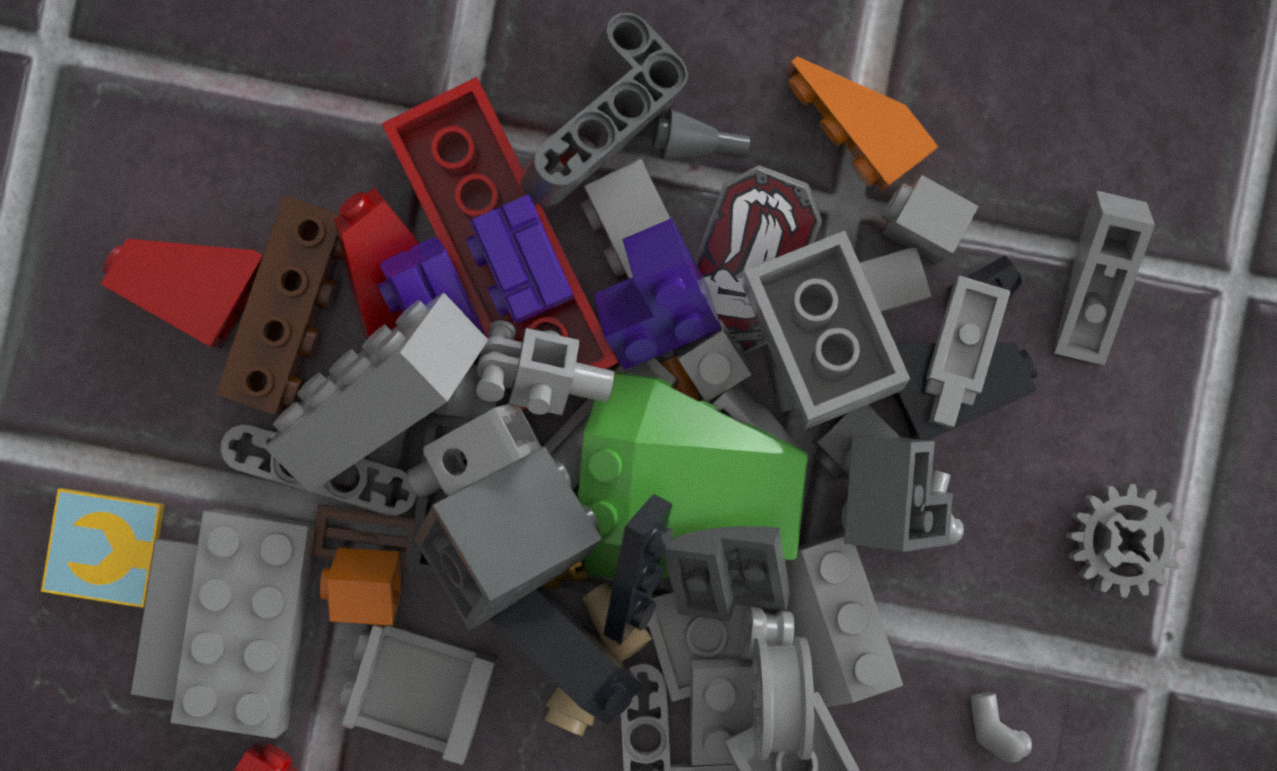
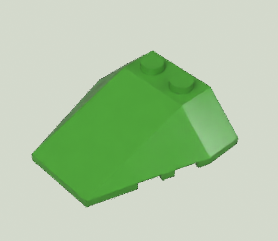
[578,371,808,579]

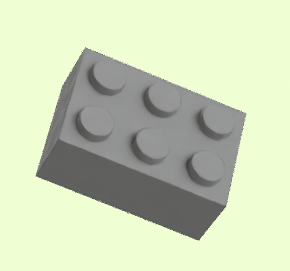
[742,231,910,430]

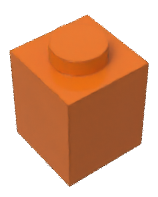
[320,548,402,626]

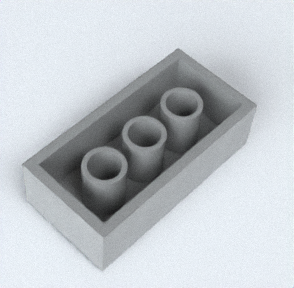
[265,292,488,493]
[170,509,316,738]

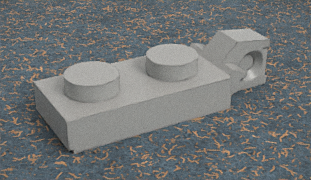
[925,275,1010,428]

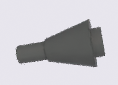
[652,108,750,159]

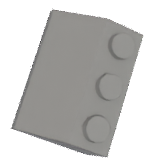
[762,530,904,707]

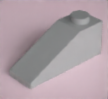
[1054,191,1155,365]

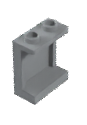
[337,624,498,765]

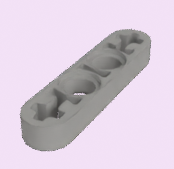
[220,424,417,516]

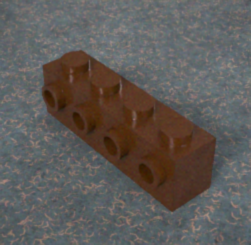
[215,195,344,415]

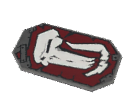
[694,165,822,355]

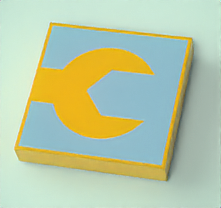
[41,488,165,608]

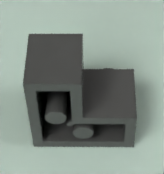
[841,435,953,552]

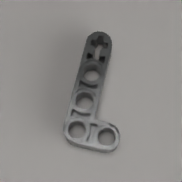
[521,12,688,206]

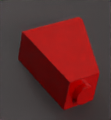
[333,187,420,340]
[101,238,263,349]

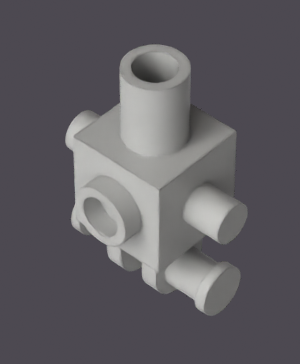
[476,320,614,415]

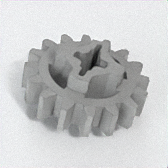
[1066,483,1186,598]

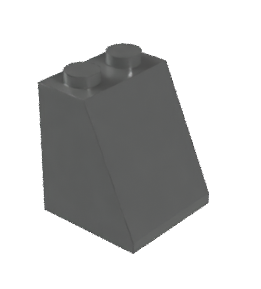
[414,447,602,631]

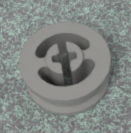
[752,637,814,760]

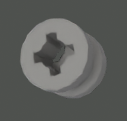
[740,606,794,660]

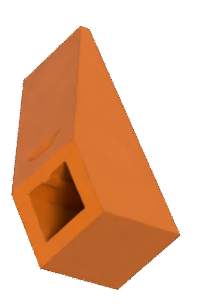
[787,56,938,192]

